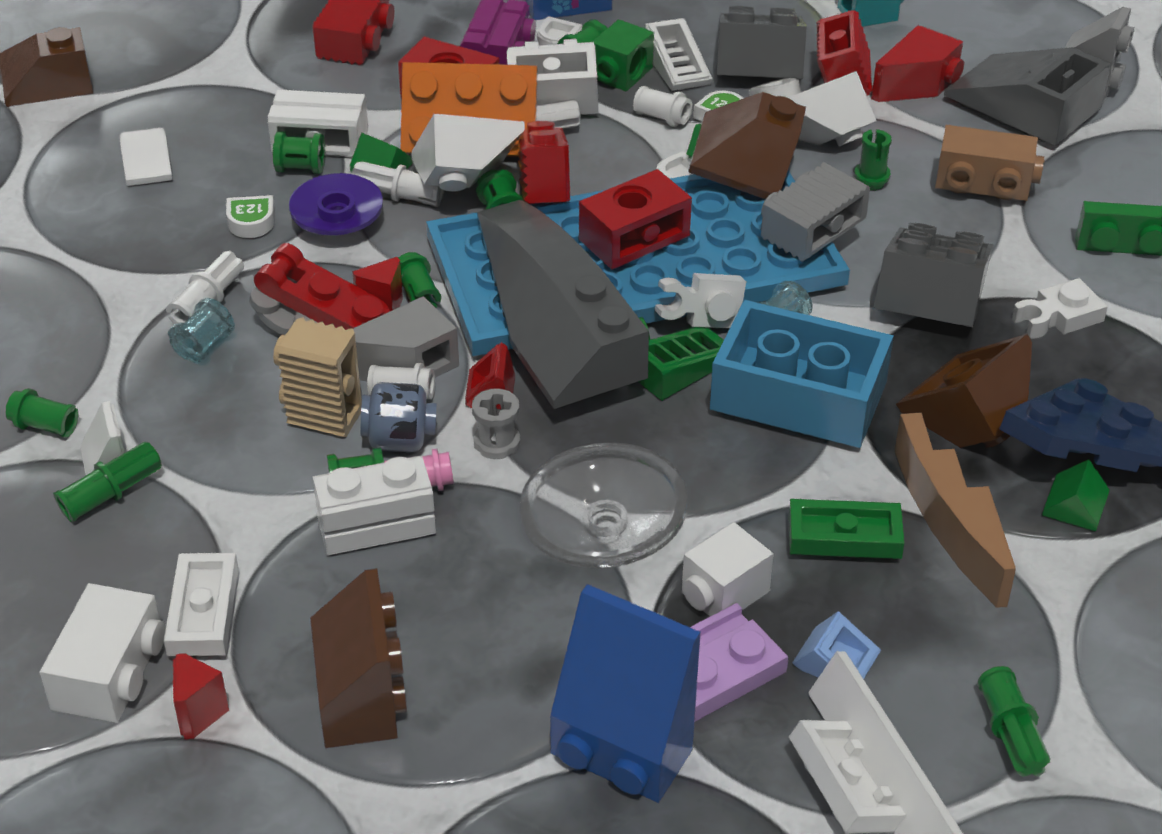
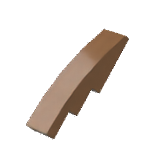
[895,413,1016,608]

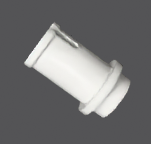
[633,86,692,127]
[367,363,435,399]

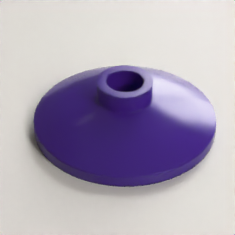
[289,173,383,236]

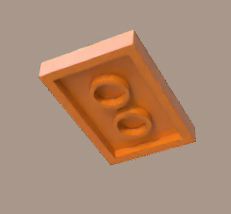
[400,62,538,157]

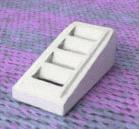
[644,18,713,91]

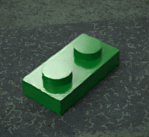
[1075,201,1162,256]
[789,499,905,559]

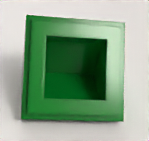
[350,132,413,171]
[1042,459,1110,531]

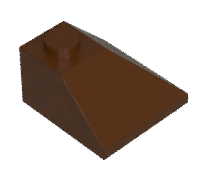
[0,27,93,107]
[688,92,806,199]
[896,334,1032,448]

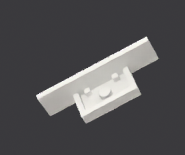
[789,651,963,834]

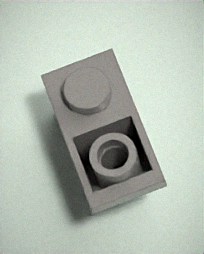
[1065,7,1134,104]
[353,296,459,381]

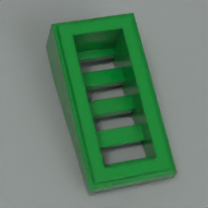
[638,327,724,401]

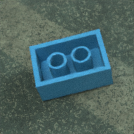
[710,300,894,448]

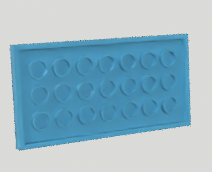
[426,170,850,356]

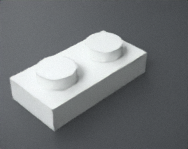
[164,553,238,656]

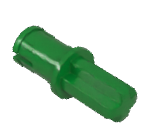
[53,442,162,523]
[977,666,1050,777]

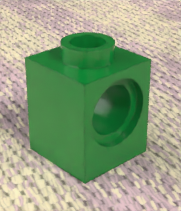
[592,19,654,92]

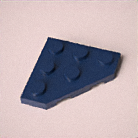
[999,378,1162,472]

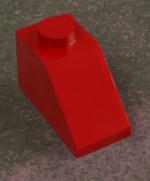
[871,25,964,102]

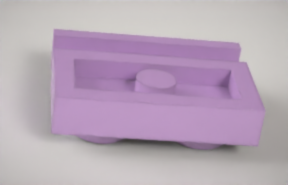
[690,603,788,721]

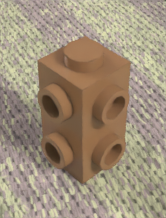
[935,125,1044,201]

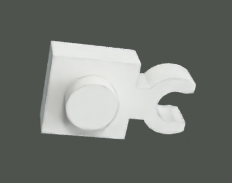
[655,273,746,328]
[1012,278,1108,339]

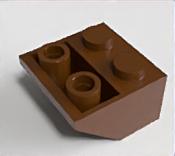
[310,568,407,748]

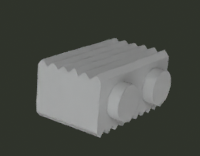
[761,162,870,262]

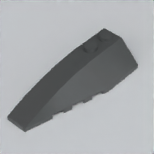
[477,199,649,409]

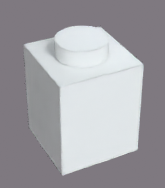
[682,522,774,616]

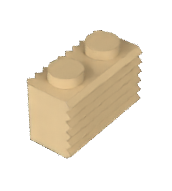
[273,317,362,437]

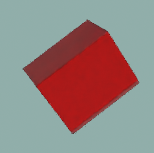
[352,257,403,311]
[465,342,515,410]
[173,653,229,740]

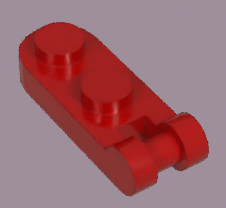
[254,243,390,330]

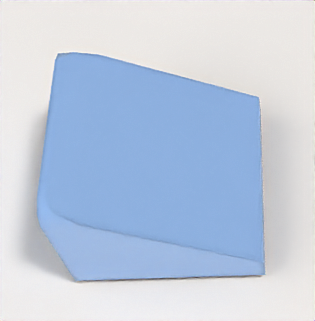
[792,611,881,679]

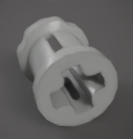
[472,389,520,459]

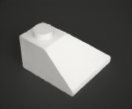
[788,71,876,146]
[412,114,525,191]

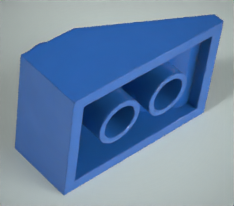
[550,584,701,803]

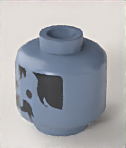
[360,382,437,452]

